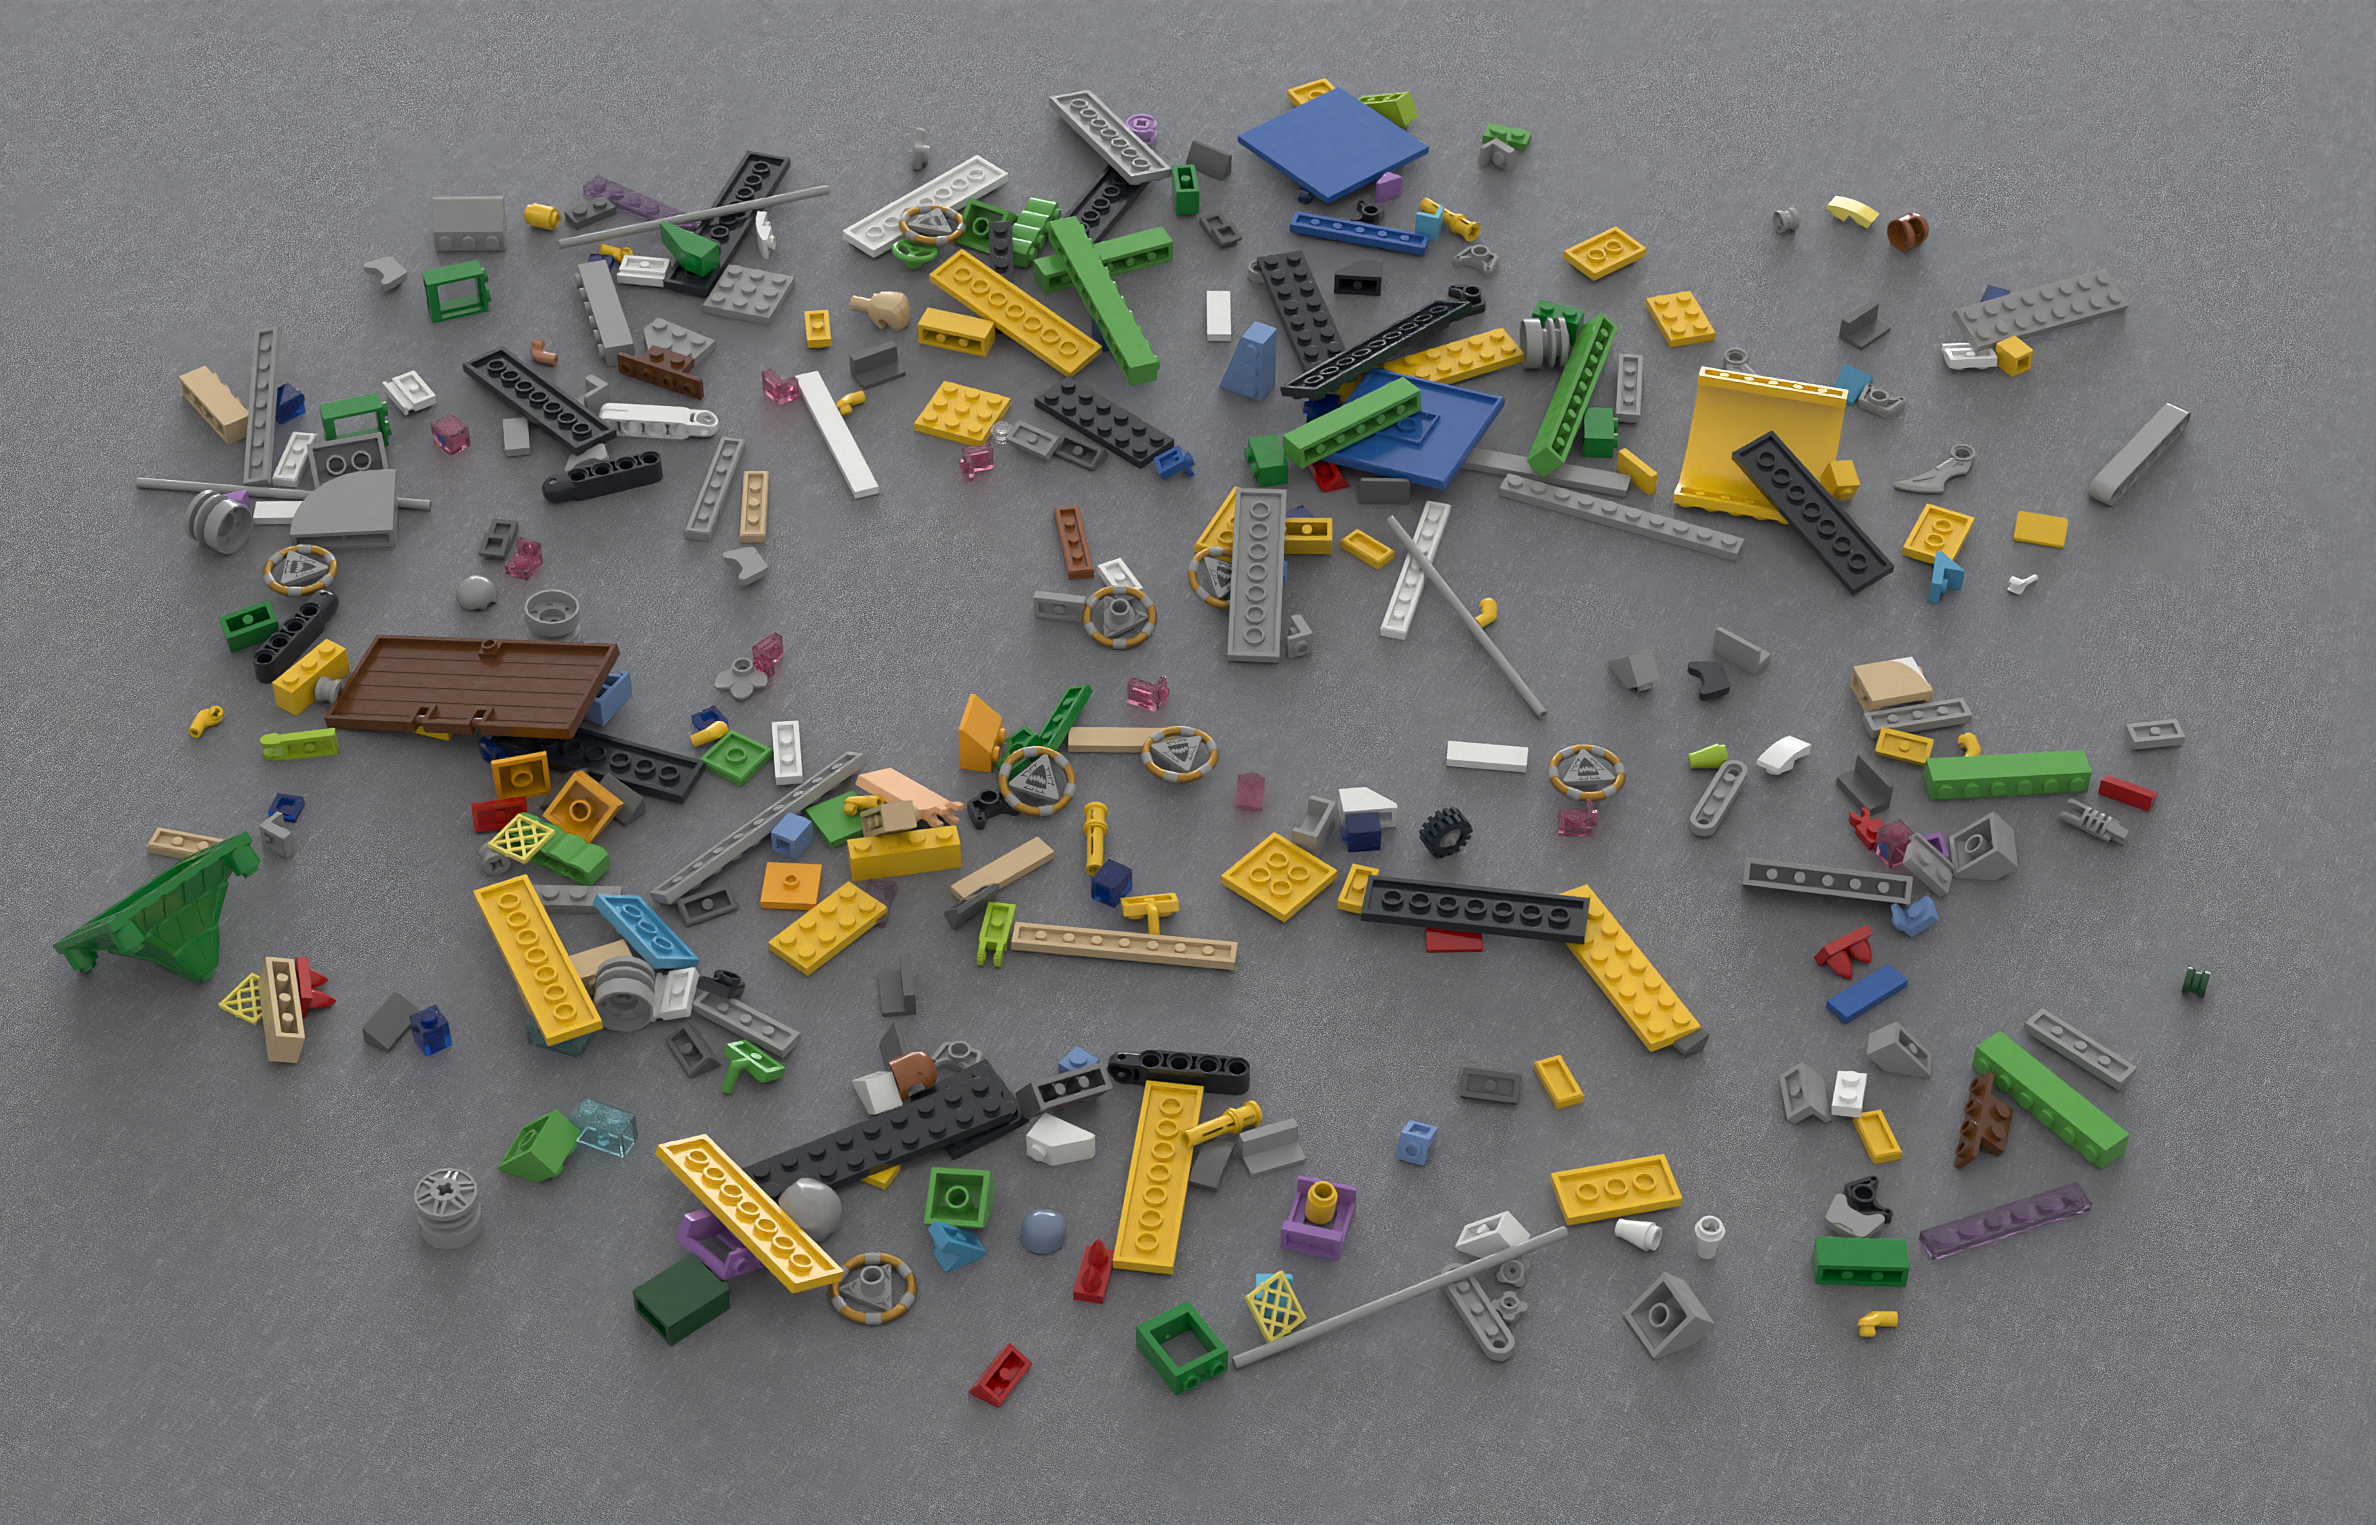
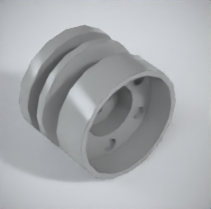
[1519,317,1569,369]
[184,490,253,555]
[524,590,581,642]
[593,956,655,1032]
[414,1168,483,1250]

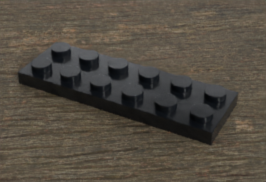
[1062,164,1151,244]
[1034,376,1174,469]

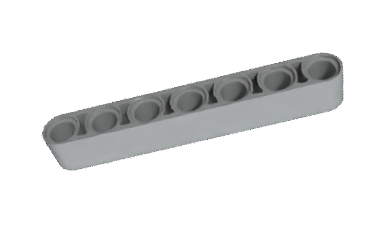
[2087,403,2191,506]

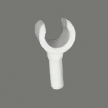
[2007,574,2038,595]

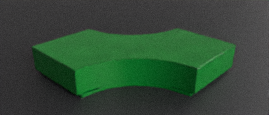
[996,725,1042,782]

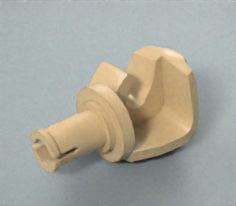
[850,292,910,331]

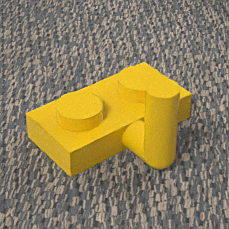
[1120,893,1179,935]

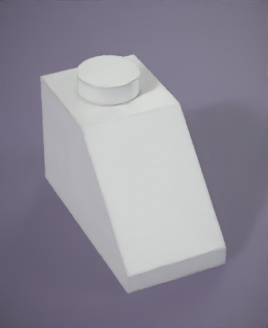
[1338,787,1398,831]
[852,1071,903,1115]
[1026,1113,1095,1166]
[1455,1211,1530,1259]

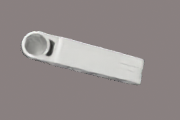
[599,403,719,440]

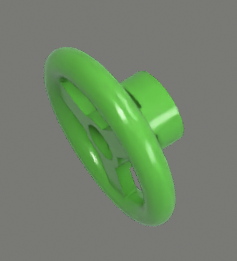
[892,239,938,269]

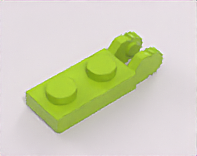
[259,728,339,761]
[977,902,1016,968]

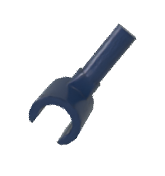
[1298,187,1313,204]

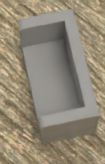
[1291,795,1336,858]

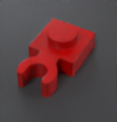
[1849,807,1894,851]

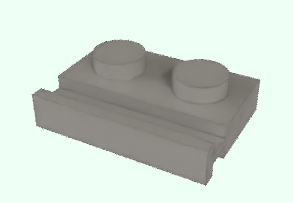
[1902,832,1955,897]

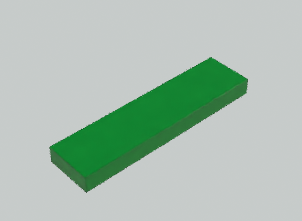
[1029,684,1093,762]

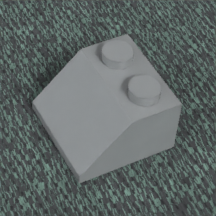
[1949,812,2018,880]
[1623,1272,1715,1359]

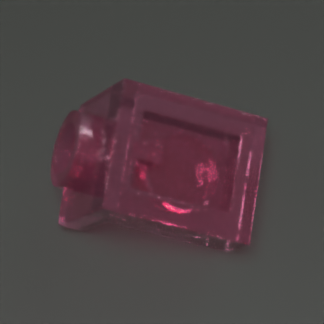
[762,368,799,405]
[959,443,994,482]
[504,537,543,580]
[752,632,784,678]
[1127,676,1170,711]
[1235,772,1265,811]
[1558,799,1598,837]

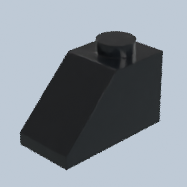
[1334,259,1383,296]

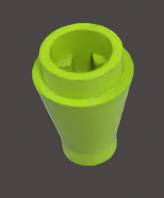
[1688,743,1728,769]

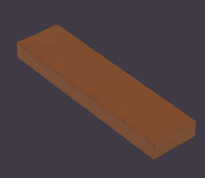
[1054,506,1094,580]

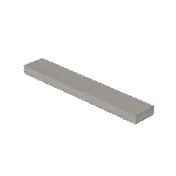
[685,437,746,541]

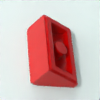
[1307,460,1350,493]
[2098,774,2158,812]
[1425,928,1483,953]
[968,1343,1033,1408]

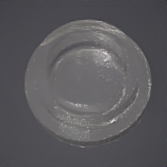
[990,421,1013,444]

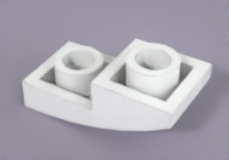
[756,211,776,259]
[1756,736,1811,775]

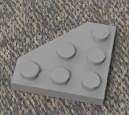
[643,317,716,368]

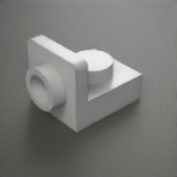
[1479,138,1516,172]
[1287,614,1313,658]
[259,811,295,859]

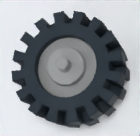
[1419,807,1473,858]

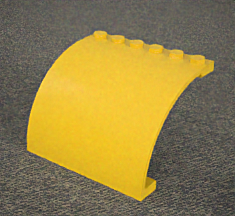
[1673,367,1848,524]

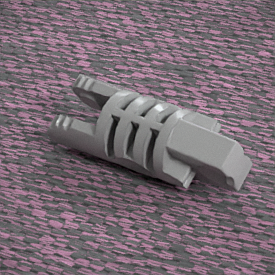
[2058,798,2130,845]

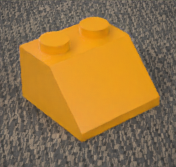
[958,694,1007,773]
[490,751,551,800]
[542,770,625,844]

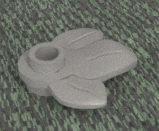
[715,657,767,700]

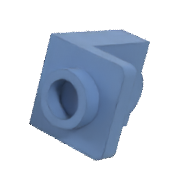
[1891,895,1939,937]
[1397,1120,1438,1166]

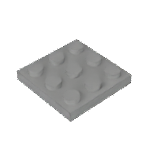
[703,264,795,326]

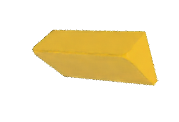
[2013,511,2068,549]

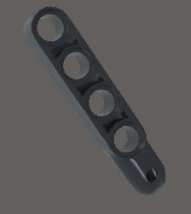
[541,451,663,503]
[252,590,339,684]
[1107,1049,1250,1095]

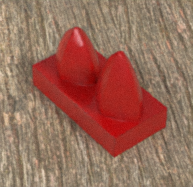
[471,796,528,832]
[1814,924,1873,980]
[294,957,336,1018]
[1073,1239,1115,1304]

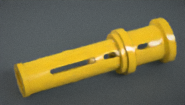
[1419,197,1481,242]
[1083,802,1108,876]
[1179,1100,1263,1149]

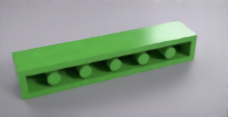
[1034,226,1173,294]
[1283,377,1422,469]
[1922,750,2092,800]
[1972,1031,2130,1170]

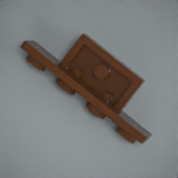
[617,345,704,400]
[1954,1071,2013,1170]

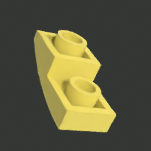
[1826,196,1879,229]

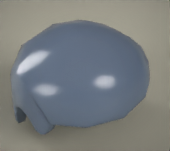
[1020,1209,1066,1254]

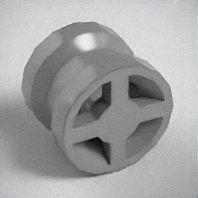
[1772,207,1800,234]
[315,676,346,704]
[479,841,511,875]

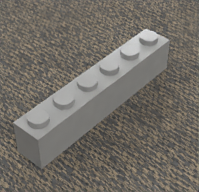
[575,260,635,367]
[1742,857,1913,904]

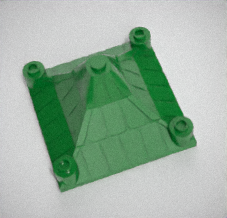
[52,831,261,983]

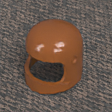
[1887,213,1929,253]
[888,1050,937,1101]

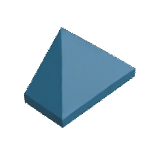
[1834,363,1873,406]

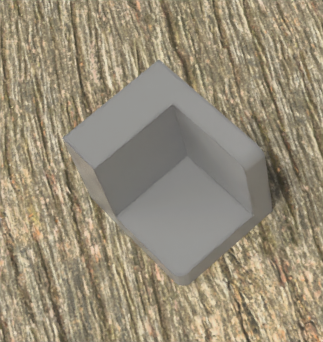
[577,374,610,413]

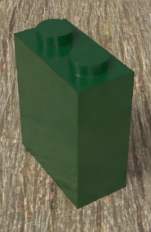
[632,1253,731,1346]

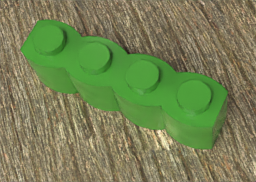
[1012,197,1061,268]
[502,812,610,886]

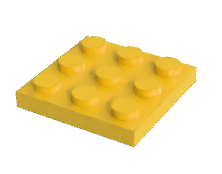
[914,381,1011,449]
[1221,832,1338,923]

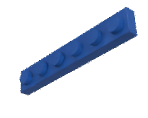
[1290,211,1430,256]

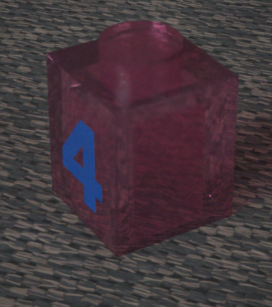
[431,413,471,456]
[1874,819,1914,868]

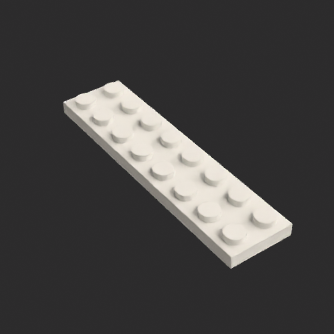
[842,155,1009,258]

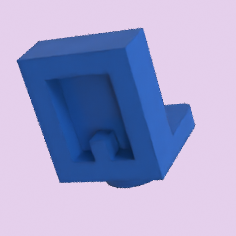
[1154,445,1195,480]

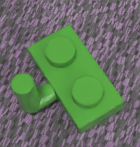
[1482,123,1532,151]
[721,1039,786,1094]

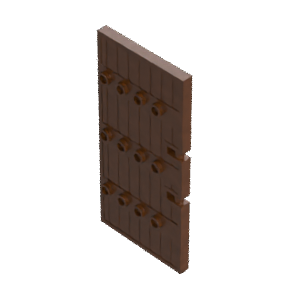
[324,635,620,739]

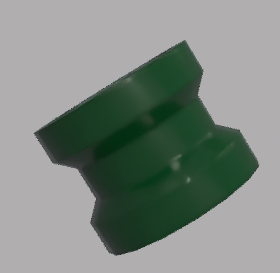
[2181,966,2211,998]

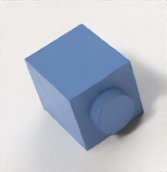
[771,812,813,861]

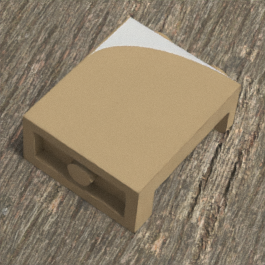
[1850,656,1933,713]

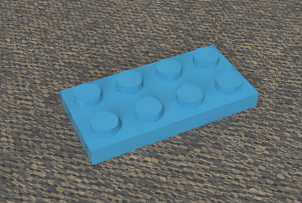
[592,894,700,970]

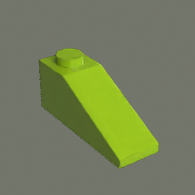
[1358,91,1419,128]

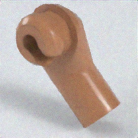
[530,339,558,366]

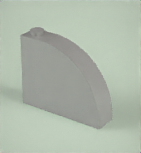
[290,469,399,550]

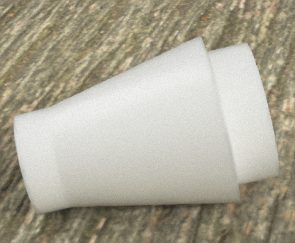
[1695,1216,1725,1259]
[1615,1219,1662,1251]

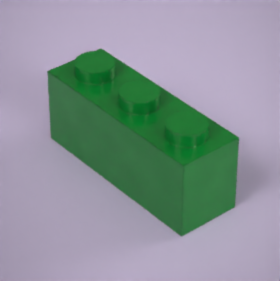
[1812,1236,1910,1287]

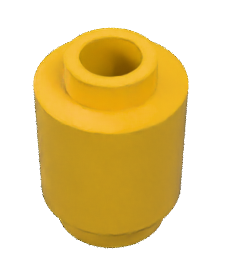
[524,203,561,230]
[1305,1181,1338,1224]

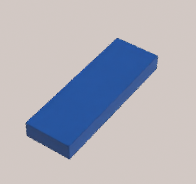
[1826,964,1908,1024]

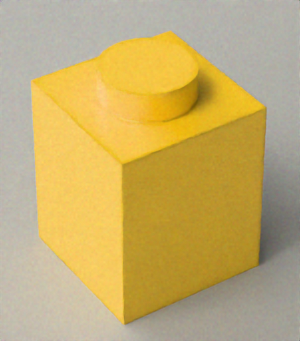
[1995,335,2034,377]
[1821,460,1860,501]

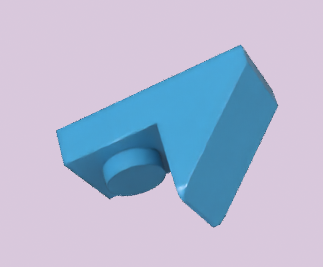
[1928,550,1964,604]
[928,1221,987,1272]

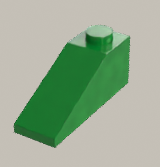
[660,221,720,277]

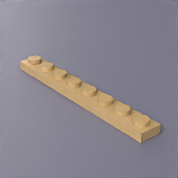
[1011,922,1238,970]

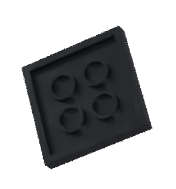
[910,1059,1030,1161]

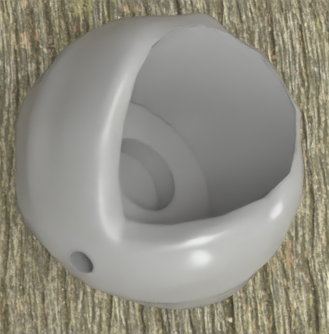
[778,1178,842,1242]

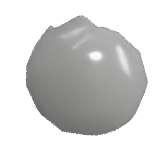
[456,575,498,610]

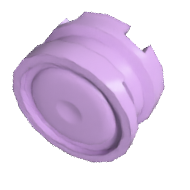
[1126,114,1157,146]

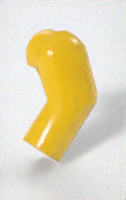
[599,244,633,263]
[836,391,866,416]
[1474,598,1497,628]
[188,706,224,738]
[690,721,729,748]
[1958,733,1982,756]
[843,795,884,816]
[1857,1311,1898,1337]

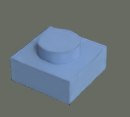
[1058,1046,1099,1073]

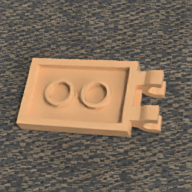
[855,768,964,828]

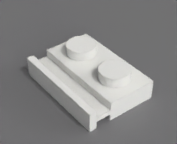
[617,255,671,287]
[1941,343,1997,370]
[382,370,437,415]
[651,967,699,1022]

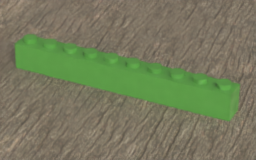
[1049,216,1160,386]
[1526,312,1618,478]

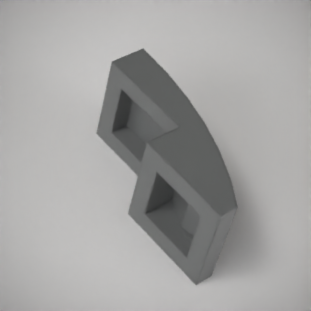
[1199,211,1242,247]
[479,518,519,559]
[1188,1138,1236,1193]

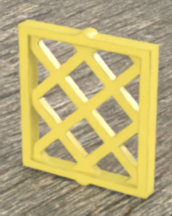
[488,814,555,864]
[218,973,263,1025]
[1244,1271,1306,1343]

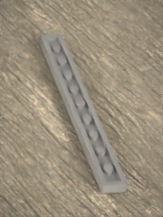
[1499,473,1745,561]
[649,751,868,905]

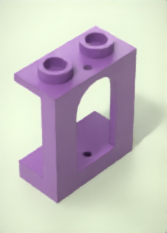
[1281,1175,1357,1261]
[676,1208,766,1280]

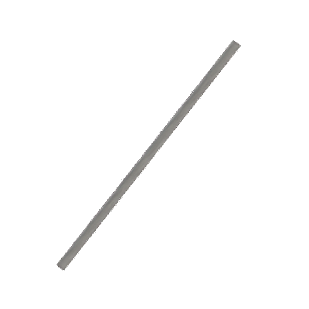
[558,185,830,249]
[136,477,432,510]
[1386,516,1548,719]
[1232,1226,1569,1369]

